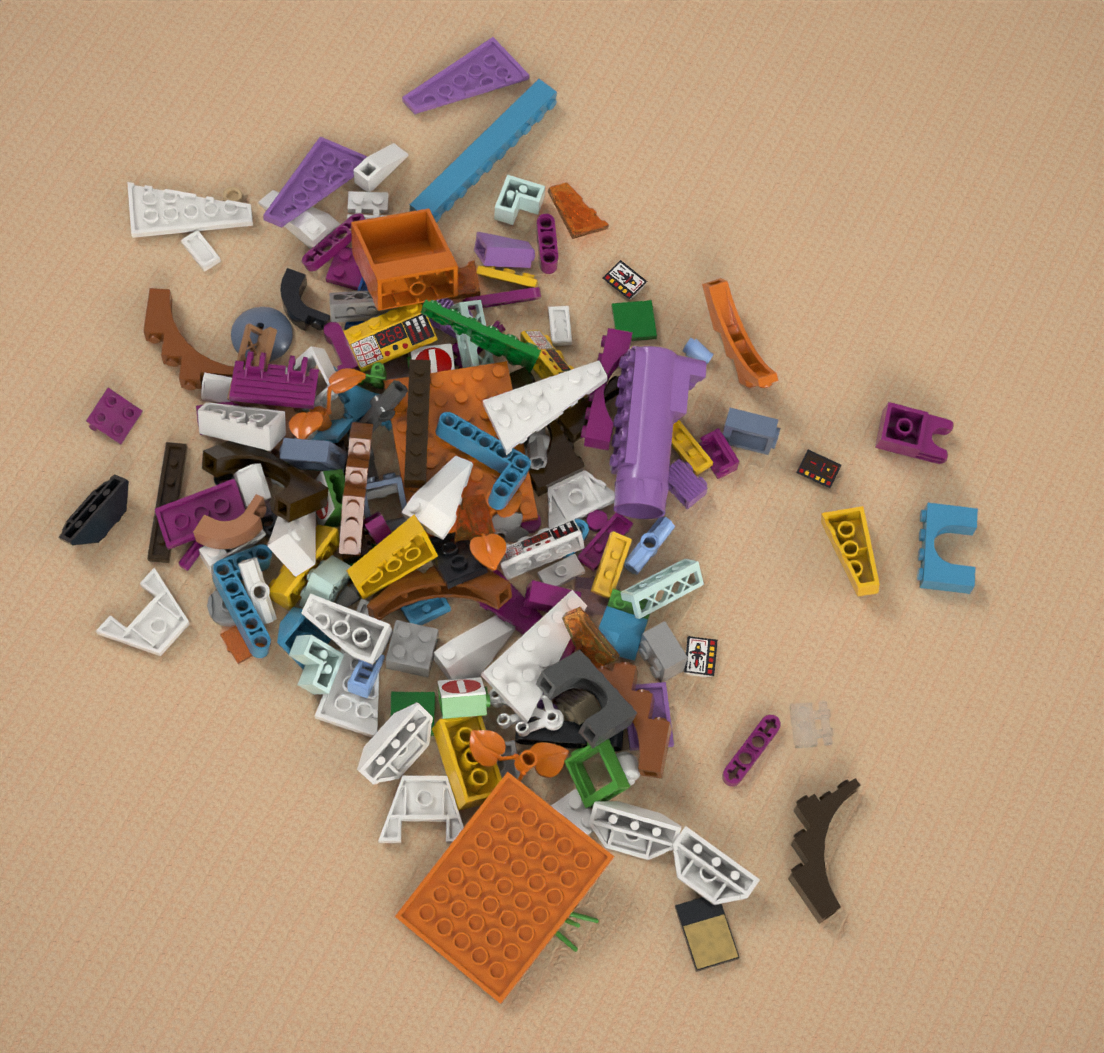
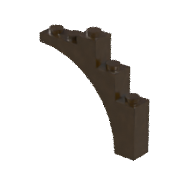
[788,778,861,924]

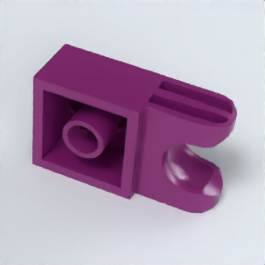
[875,402,954,464]

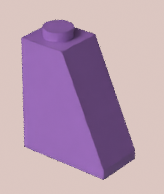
[474,232,535,268]

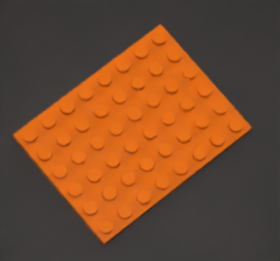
[384,361,538,538]
[395,772,615,1004]

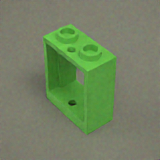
[564,739,631,808]

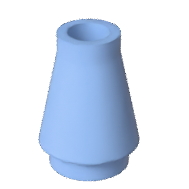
[682,337,714,364]

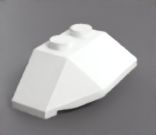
[357,703,433,784]
[589,801,682,860]
[672,826,760,905]

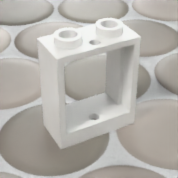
[285,346,339,412]

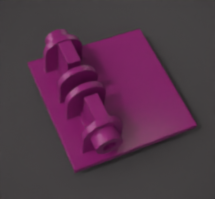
[86,388,143,445]

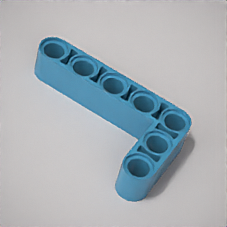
[435,412,531,510]
[212,544,272,658]

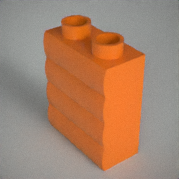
[351,208,458,311]

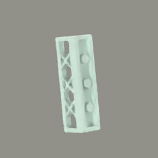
[450,300,494,368]
[620,559,704,619]

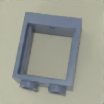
[723,407,781,455]
[280,438,347,473]
[364,472,407,535]

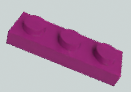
[577,513,634,572]

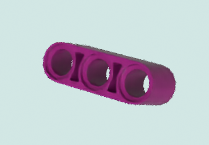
[536,214,558,274]

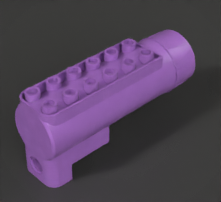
[609,346,707,519]

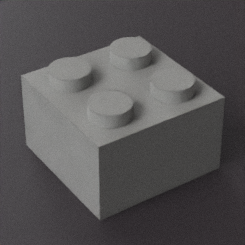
[386,620,439,678]
[639,621,688,682]

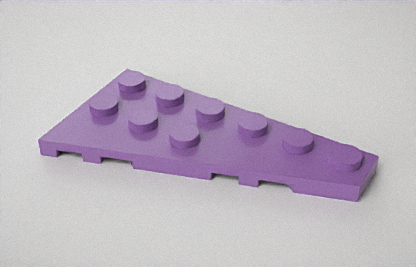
[402,37,530,114]
[263,137,367,228]

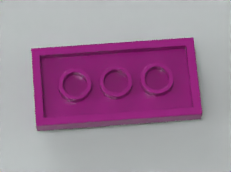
[154,479,246,549]

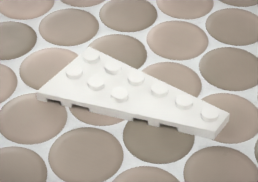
[127,182,253,238]
[483,360,607,455]
[481,590,587,723]

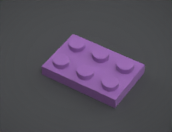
[627,682,674,751]

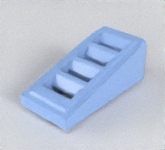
[348,655,385,698]

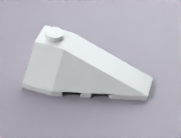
[258,190,341,249]
[401,456,473,540]
[301,594,393,665]
[434,615,515,680]

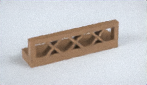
[227,324,277,407]

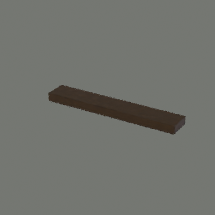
[147,442,188,563]

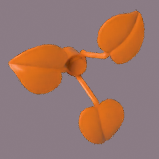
[289,368,367,439]
[448,489,522,571]
[469,730,569,782]

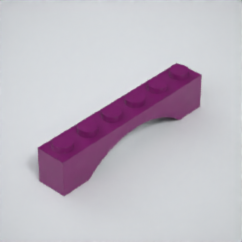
[581,328,633,451]

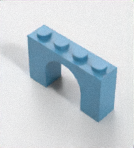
[917,503,978,594]

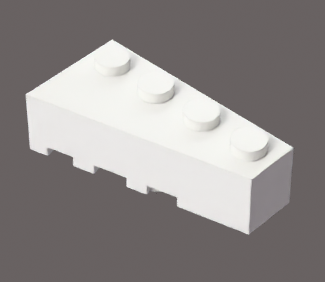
[198,402,286,451]
[268,511,316,577]

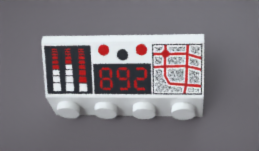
[499,519,585,580]

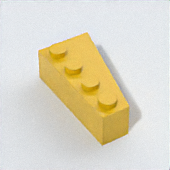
[821,506,880,597]
[346,514,438,600]

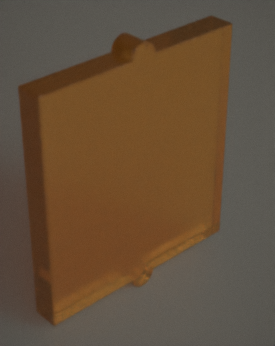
[220,625,271,664]

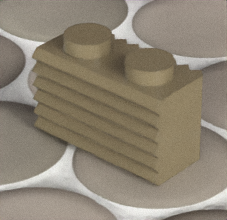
[555,688,601,725]

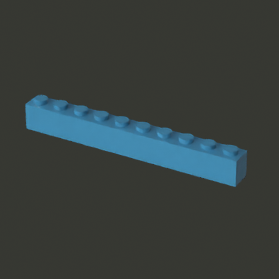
[409,79,557,223]

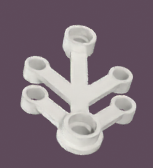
[489,689,564,737]

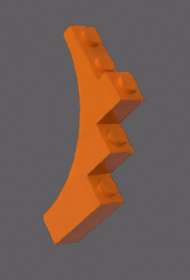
[702,278,779,388]

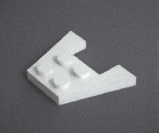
[96,568,190,656]
[378,776,464,844]

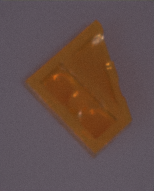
[455,494,495,541]

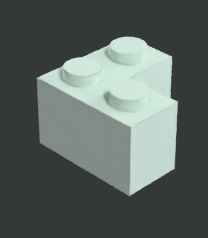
[494,175,545,225]
[299,555,351,608]
[289,635,344,695]

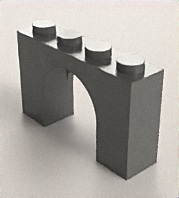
[536,650,637,748]

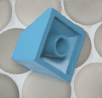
[592,606,648,661]
[277,607,332,669]

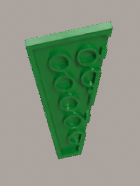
[421,300,541,373]

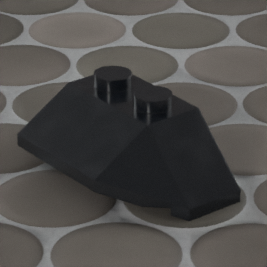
[58,474,129,546]

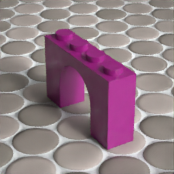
[523,580,583,661]

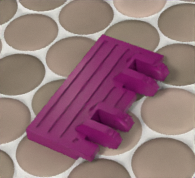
[229,351,319,409]

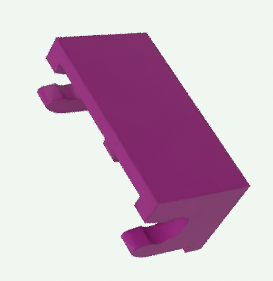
[698,428,740,479]

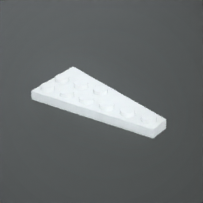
[315,599,381,737]

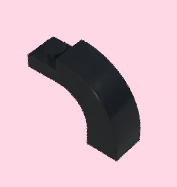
[280,268,331,331]

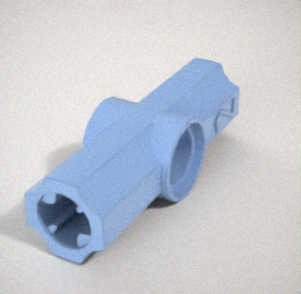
[624,517,675,575]

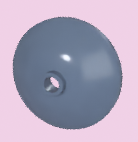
[231,307,293,362]

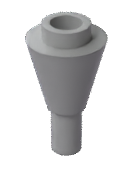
[335,584,361,607]

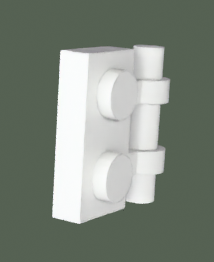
[347,191,388,219]

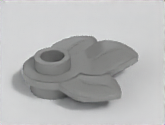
[489,512,529,542]

